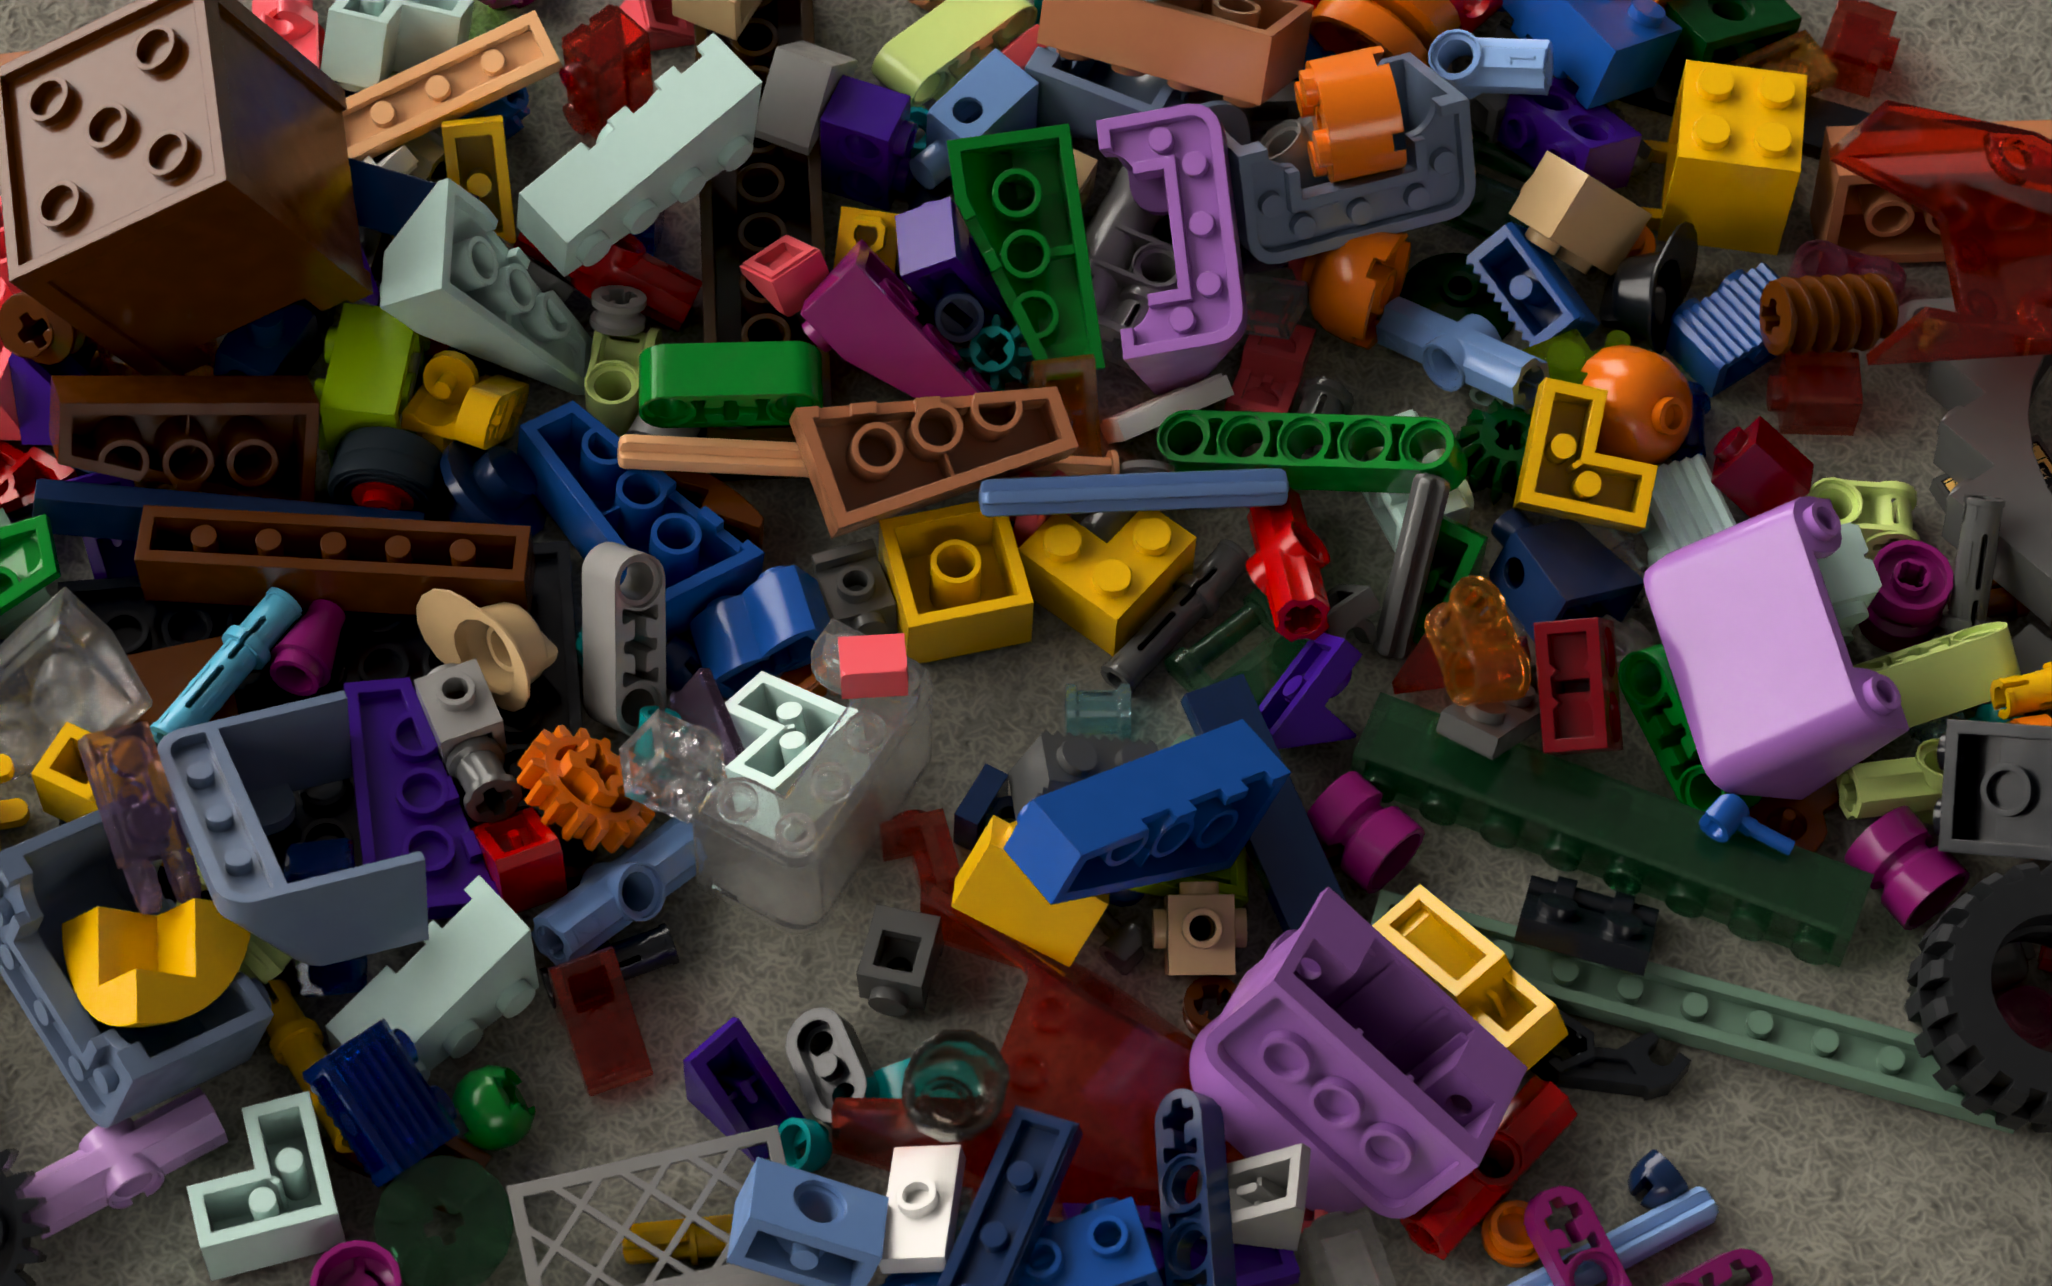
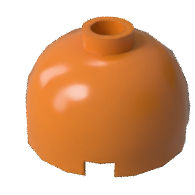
[1301,232,1411,350]
[1580,344,1693,465]

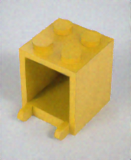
[1641,60,1807,255]

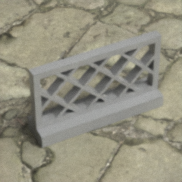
[506,1125,803,1286]

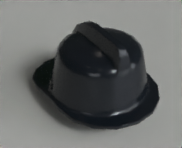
[1599,221,1698,355]

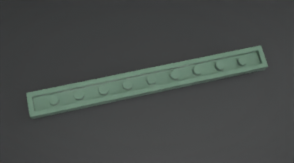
[1371,889,2015,1134]

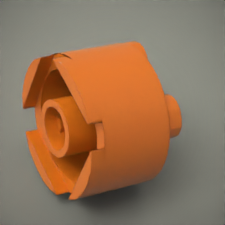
[1294,45,1407,183]

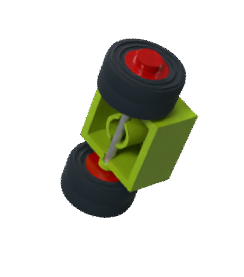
[314,275,471,521]

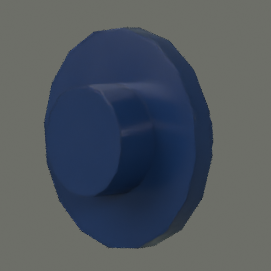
[439,440,546,538]

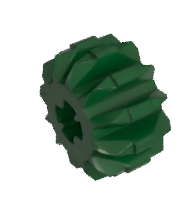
[1456,398,1532,505]

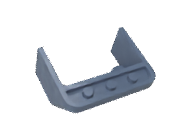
[157,690,429,966]

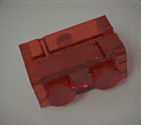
[559,4,653,140]

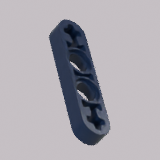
[1155,1088,1237,1286]

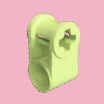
[584,328,662,437]
[1807,477,1920,560]

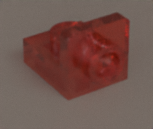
[879,808,960,910]

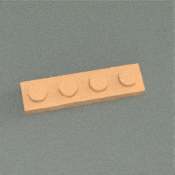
[343,10,563,161]

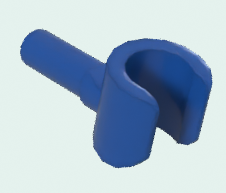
[1699,794,1795,856]

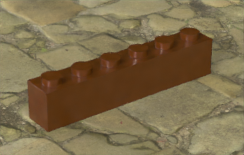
[134,505,536,615]

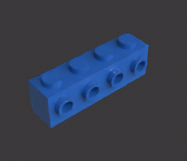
[878,1196,1164,1286]

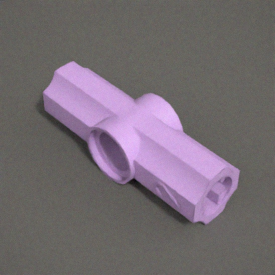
[23,1087,228,1240]

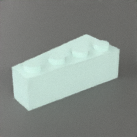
[517,33,762,277]

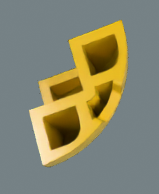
[62,898,251,1028]

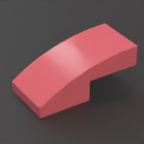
[1224,314,1316,413]

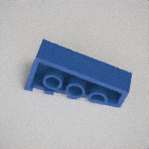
[1498,0,1683,110]
[517,401,765,642]
[1003,719,1291,905]

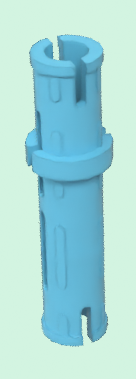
[149,587,302,744]

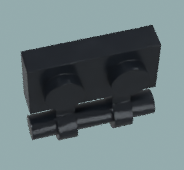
[1514,875,1660,976]

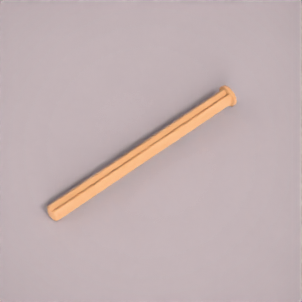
[617,434,1120,478]

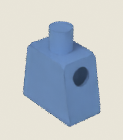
[909,48,1039,189]

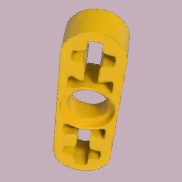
[454,374,529,450]

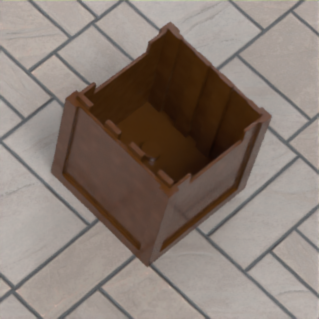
[0,0,373,376]

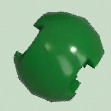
[450,1065,536,1151]

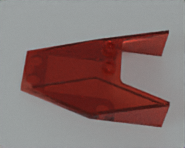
[1829,100,2052,366]
[831,879,1246,1217]

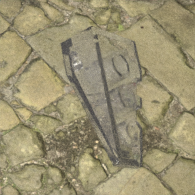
[0,587,153,785]

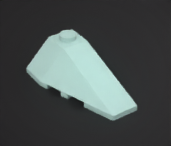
[379,178,593,395]

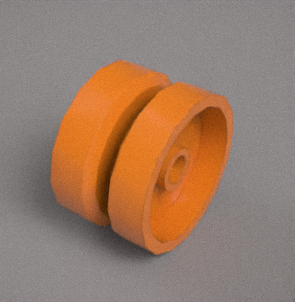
[1310,0,1461,68]

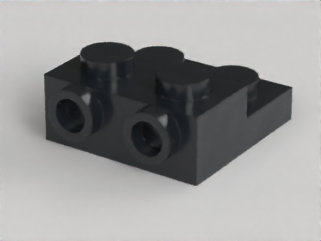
[1933,719,2052,861]

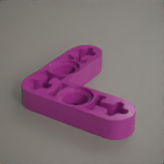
[1524,1186,1773,1286]

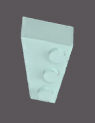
[325,875,539,1105]

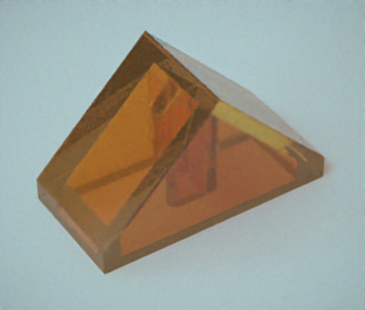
[1028,354,1102,457]

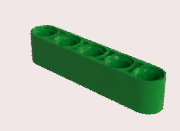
[1157,410,1468,494]

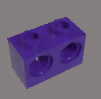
[820,75,917,211]
[1497,77,1642,190]

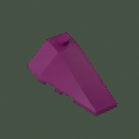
[800,240,995,398]

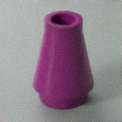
[270,599,346,696]

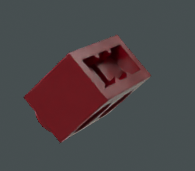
[1533,617,1623,755]

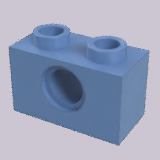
[727,1157,889,1286]

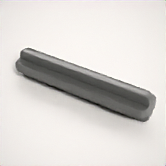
[1373,473,1450,659]

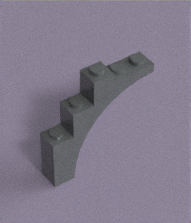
[1925,295,2052,627]

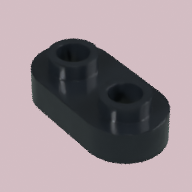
[785,1007,880,1132]

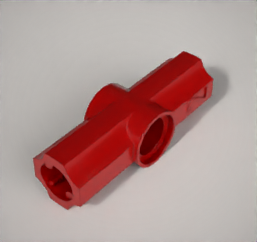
[513,231,702,332]
[1245,487,1330,642]
[1400,1075,1578,1260]

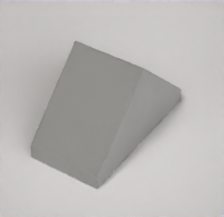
[754,40,858,156]
[1195,1143,1311,1251]

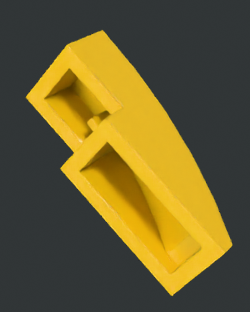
[1372,884,1569,1073]

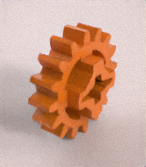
[517,725,656,853]

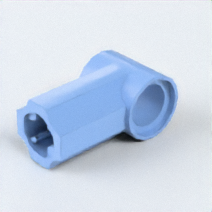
[1428,29,1554,99]

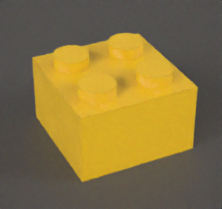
[879,501,1034,666]

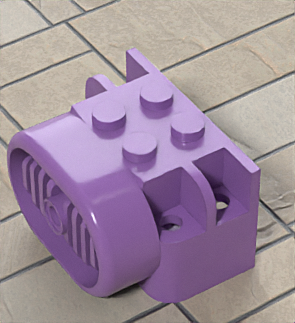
[1189,886,1528,1219]

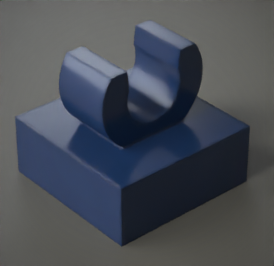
[953,764,1017,851]

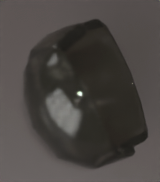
[901,1029,1010,1142]

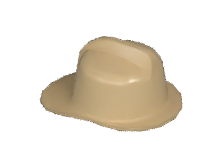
[416,588,558,712]

